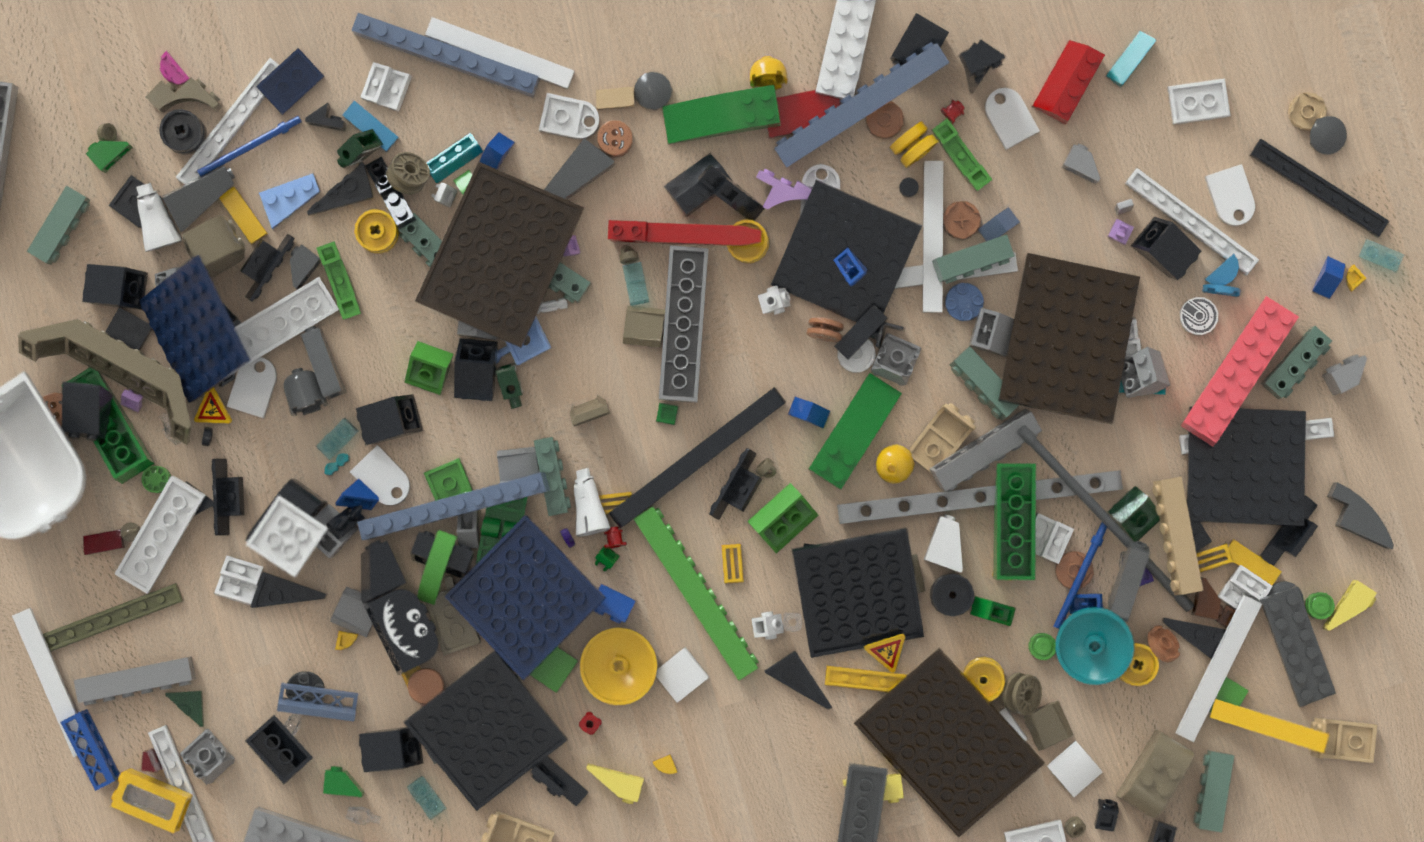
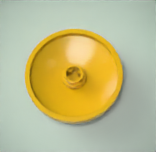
[580,627,657,705]

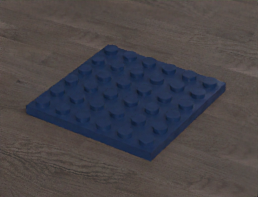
[139,255,251,403]
[444,515,606,680]

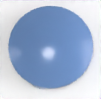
[945,283,984,321]

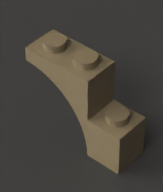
[146,77,222,113]

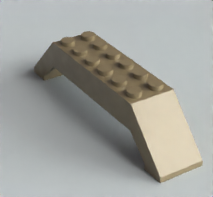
[18,319,191,445]

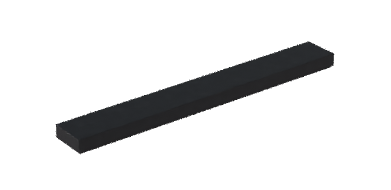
[1250,139,1389,237]

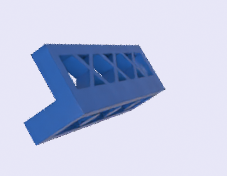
[60,709,120,791]

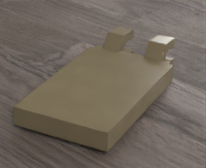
[426,575,480,655]

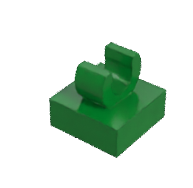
[595,546,620,572]

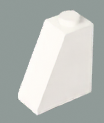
[924,514,963,573]

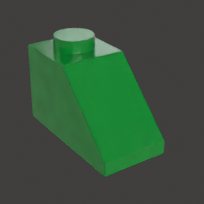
[86,141,133,173]
[970,596,1016,626]
[323,766,364,797]

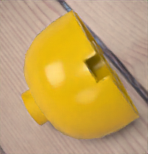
[750,56,788,90]
[876,444,915,484]

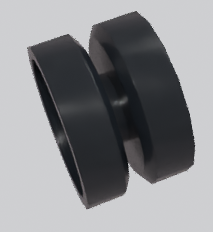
[159,109,206,155]
[930,574,974,616]

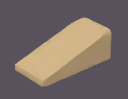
[596,87,635,110]

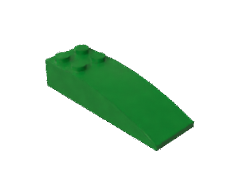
[662,85,781,144]
[61,367,155,484]
[808,373,902,490]
[993,463,1036,580]

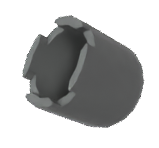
[284,368,328,416]

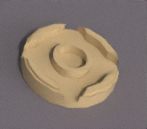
[1288,92,1327,131]

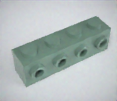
[27,186,90,265]
[398,213,442,267]
[932,235,1014,284]
[549,262,591,303]
[1261,326,1332,399]
[949,346,1019,421]
[534,437,571,516]
[1193,750,1234,832]

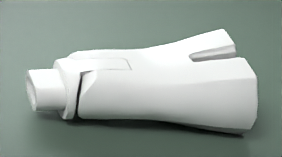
[136,183,182,252]
[574,468,610,537]

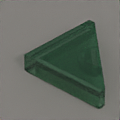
[165,691,204,727]

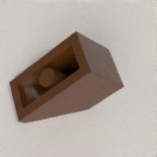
[1191,577,1223,620]

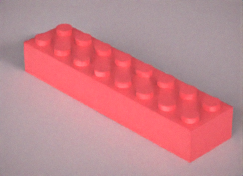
[1180,296,1299,447]

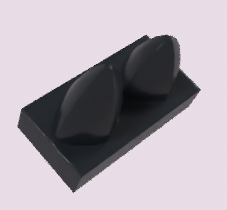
[325,505,365,540]

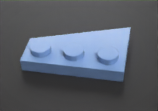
[259,173,320,229]

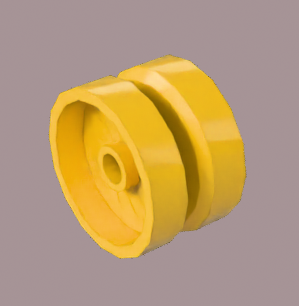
[889,121,939,168]
[354,209,399,254]
[727,220,770,263]
[1119,643,1159,686]
[963,656,1005,701]

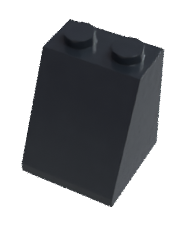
[890,13,949,66]
[1131,217,1202,280]
[82,264,148,310]
[454,338,498,401]
[62,382,113,441]
[356,394,423,445]
[361,540,406,603]
[359,727,423,773]

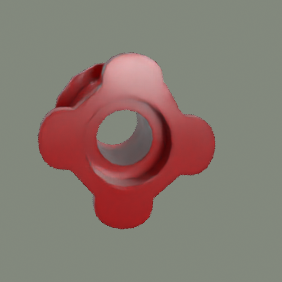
[940,100,965,124]
[604,526,627,549]
[579,712,602,735]

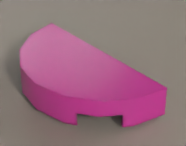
[160,51,189,85]

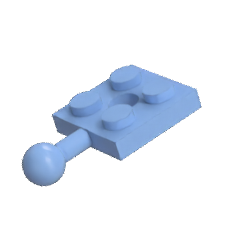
[496,317,552,365]

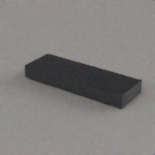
[834,305,888,360]

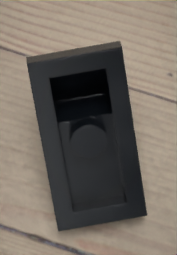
[305,103,346,131]

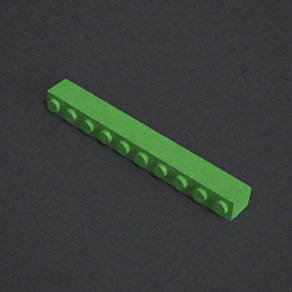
[634,506,759,680]

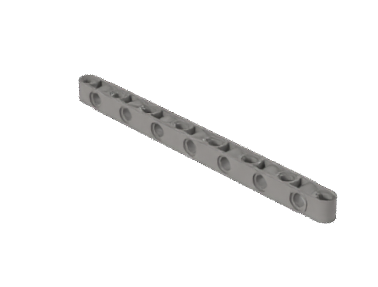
[837,470,1123,524]

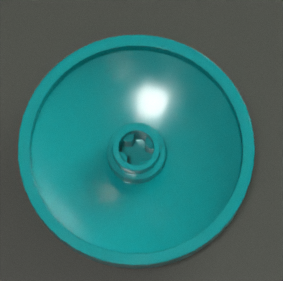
[1056,607,1134,685]

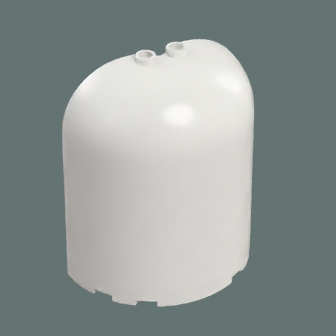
[0,372,86,539]

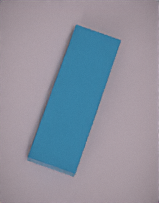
[342,101,399,152]

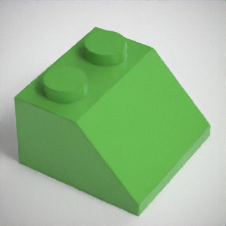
[404,341,454,395]

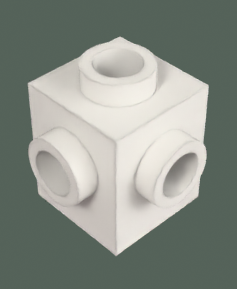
[758,286,791,315]
[752,611,784,640]

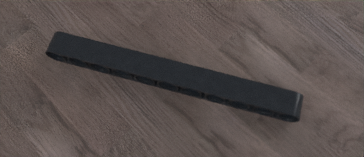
[609,387,786,529]

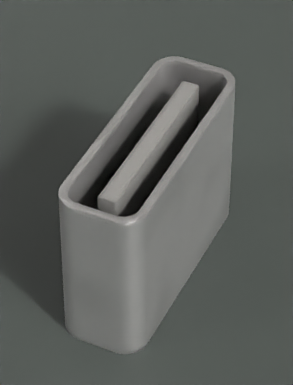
[1115,199,1134,215]

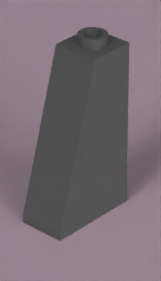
[544,138,615,200]
[162,165,235,232]
[301,326,347,399]
[1108,541,1150,622]

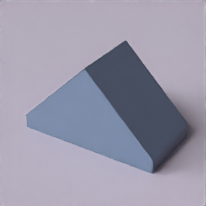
[978,207,1020,241]

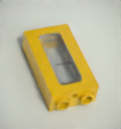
[111,768,193,833]

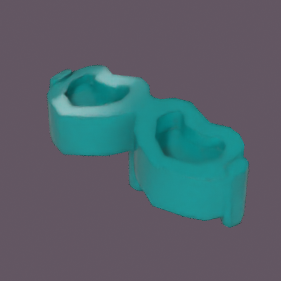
[324,453,350,476]

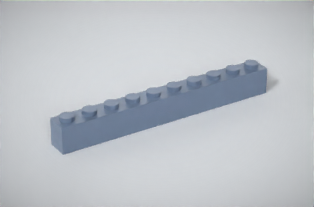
[351,13,540,98]
[774,42,949,168]
[357,472,550,541]

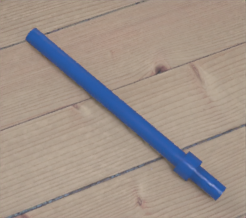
[197,116,302,177]
[1053,522,1107,629]

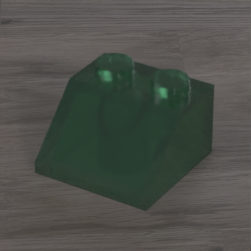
[1108,486,1160,542]

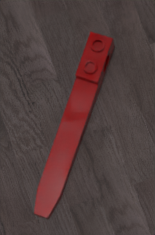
[608,220,762,246]

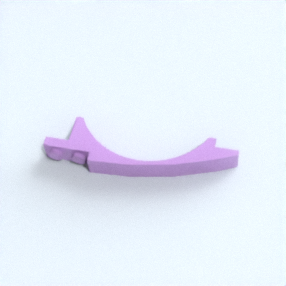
[756,169,812,209]

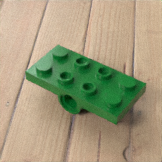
[476,497,528,564]

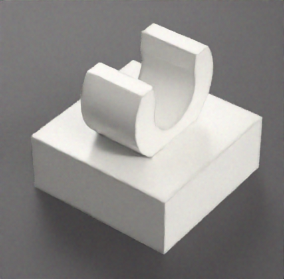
[431,182,457,207]

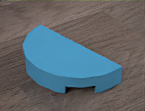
[1205,254,1239,285]
[1202,284,1241,297]

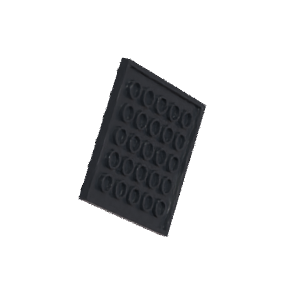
[771,179,922,322]
[1187,406,1306,526]
[792,528,924,658]
[404,650,568,811]

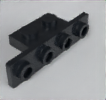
[240,234,295,302]
[709,448,762,520]
[211,459,244,536]
[1260,495,1318,566]
[531,756,588,806]

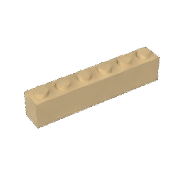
[1152,476,1203,595]

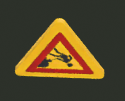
[194,388,232,423]
[864,634,905,673]

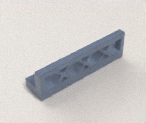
[277,682,358,722]

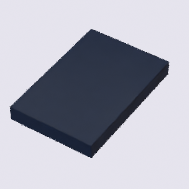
[256,48,324,115]

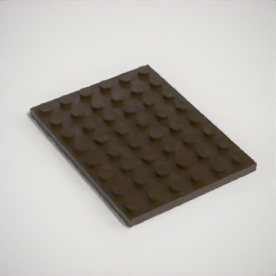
[415,161,584,348]
[998,253,1140,425]
[854,648,1045,837]

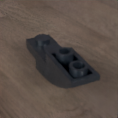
[365,156,416,229]
[698,164,765,221]

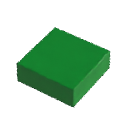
[656,403,678,425]

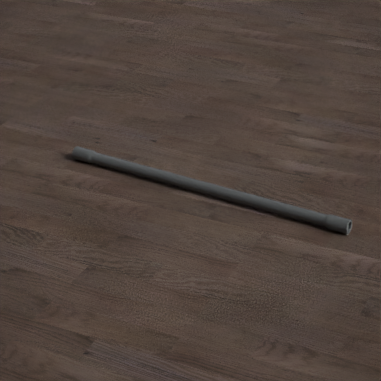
[1017,425,1195,612]

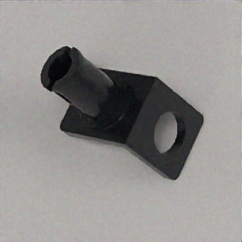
[870,322,905,349]

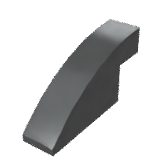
[1327,482,1394,549]

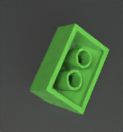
[747,483,819,553]

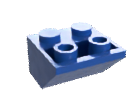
[594,584,636,624]

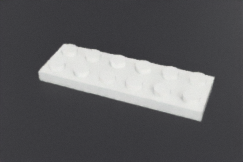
[815,0,876,99]
[235,277,339,368]
[115,476,206,594]

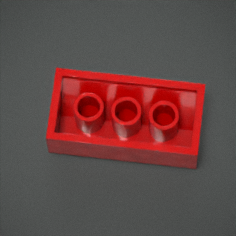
[1032,40,1105,125]

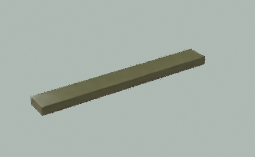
[43,583,183,652]

